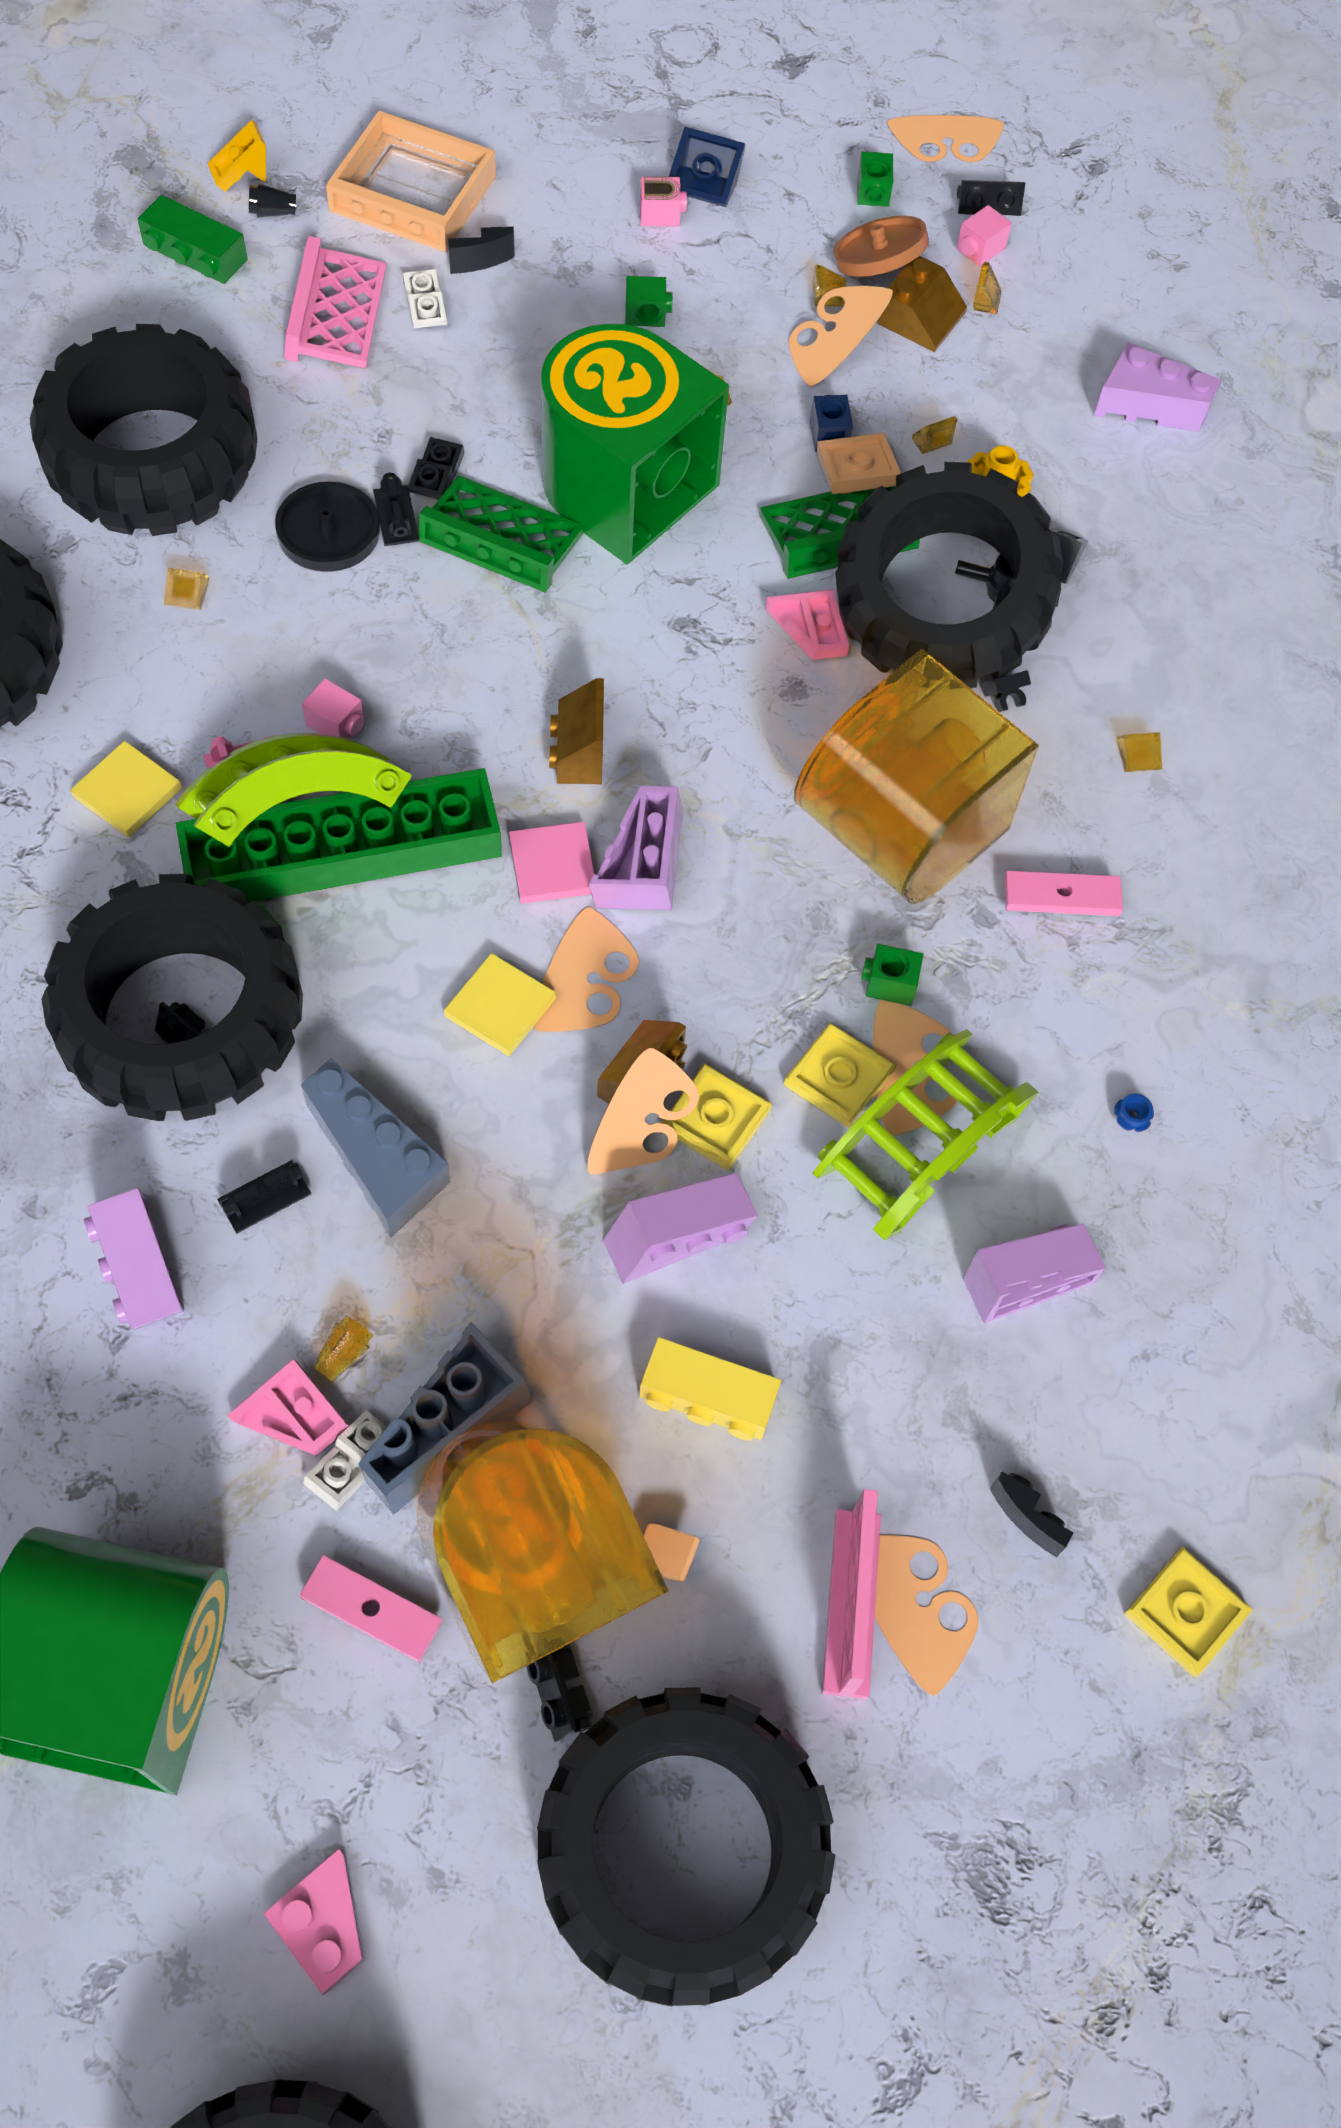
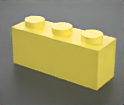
[639,1337,782,1441]

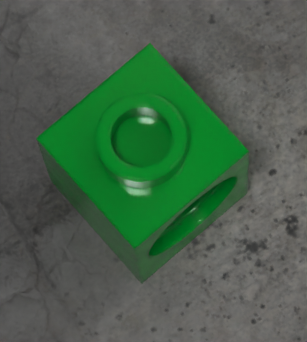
[857,151,894,207]
[625,276,673,327]
[861,944,924,1006]

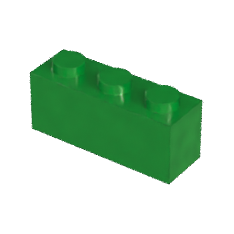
[137,195,248,284]

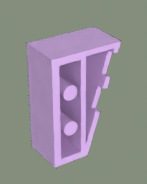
[1094,342,1222,432]
[589,786,683,910]
[603,1173,758,1284]
[84,1188,184,1330]
[963,1223,1106,1323]

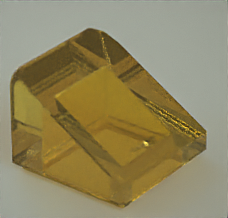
[973,262,1001,314]
[813,264,846,306]
[912,416,958,454]
[164,568,209,610]
[1117,732,1162,772]

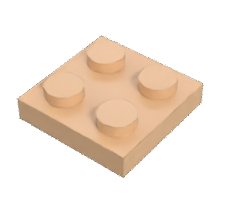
[817,433,901,494]

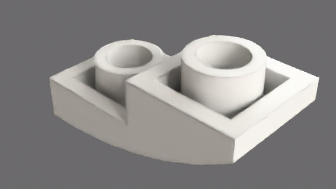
[403,269,447,328]
[303,1410,387,1511]

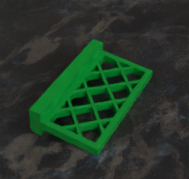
[419,475,584,593]
[759,486,920,579]

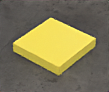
[70,740,182,838]
[444,953,556,1057]
[784,1022,896,1128]
[661,1063,772,1171]
[1124,1546,1253,1678]

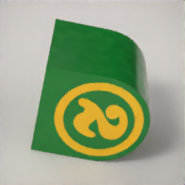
[541,324,729,565]
[0,1527,229,1796]

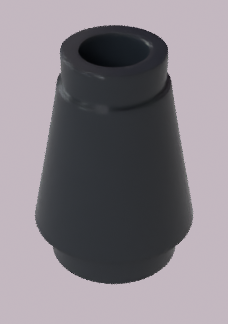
[249,183,296,218]

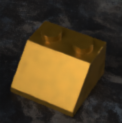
[878,256,967,352]
[549,678,604,785]

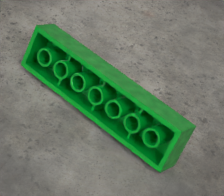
[175,768,502,903]

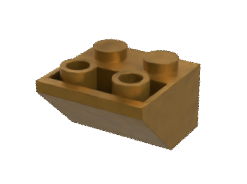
[597,1020,687,1104]

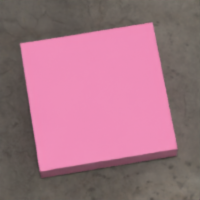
[509,822,594,904]

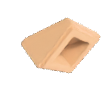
[633,1523,700,1582]

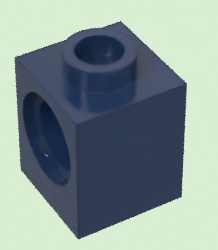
[810,394,853,452]

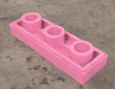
[1004,871,1123,916]
[299,1555,443,1663]

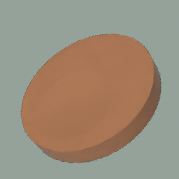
[833,216,929,277]

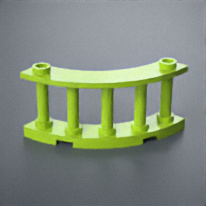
[175,733,412,847]
[812,1029,1039,1241]

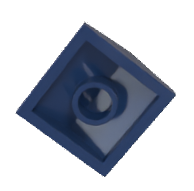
[669,127,746,207]

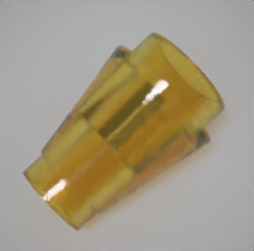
[313,1315,374,1382]

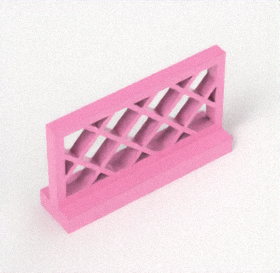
[284,236,386,369]
[822,1489,881,1699]

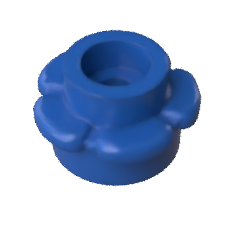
[1114,1093,1154,1132]

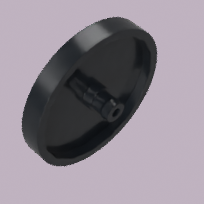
[275,481,380,572]

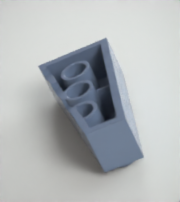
[301,1058,450,1238]
[358,1322,531,1515]

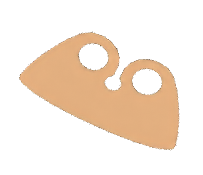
[887,115,1004,162]
[789,286,893,387]
[534,907,639,1032]
[873,1000,957,1136]
[587,1048,699,1174]
[874,1535,978,1696]

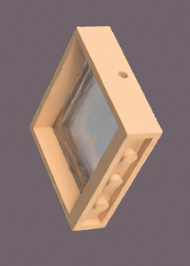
[326,111,496,252]

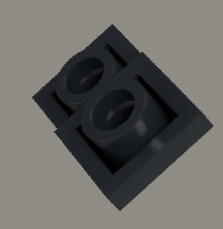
[448,226,515,274]
[407,437,465,500]
[990,1471,1074,1558]

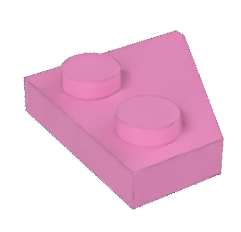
[765,589,849,660]
[227,1359,350,1456]
[263,1849,363,1995]

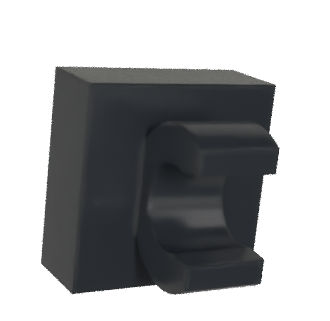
[981,670,1031,712]

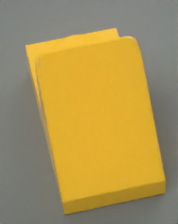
[207,120,266,192]

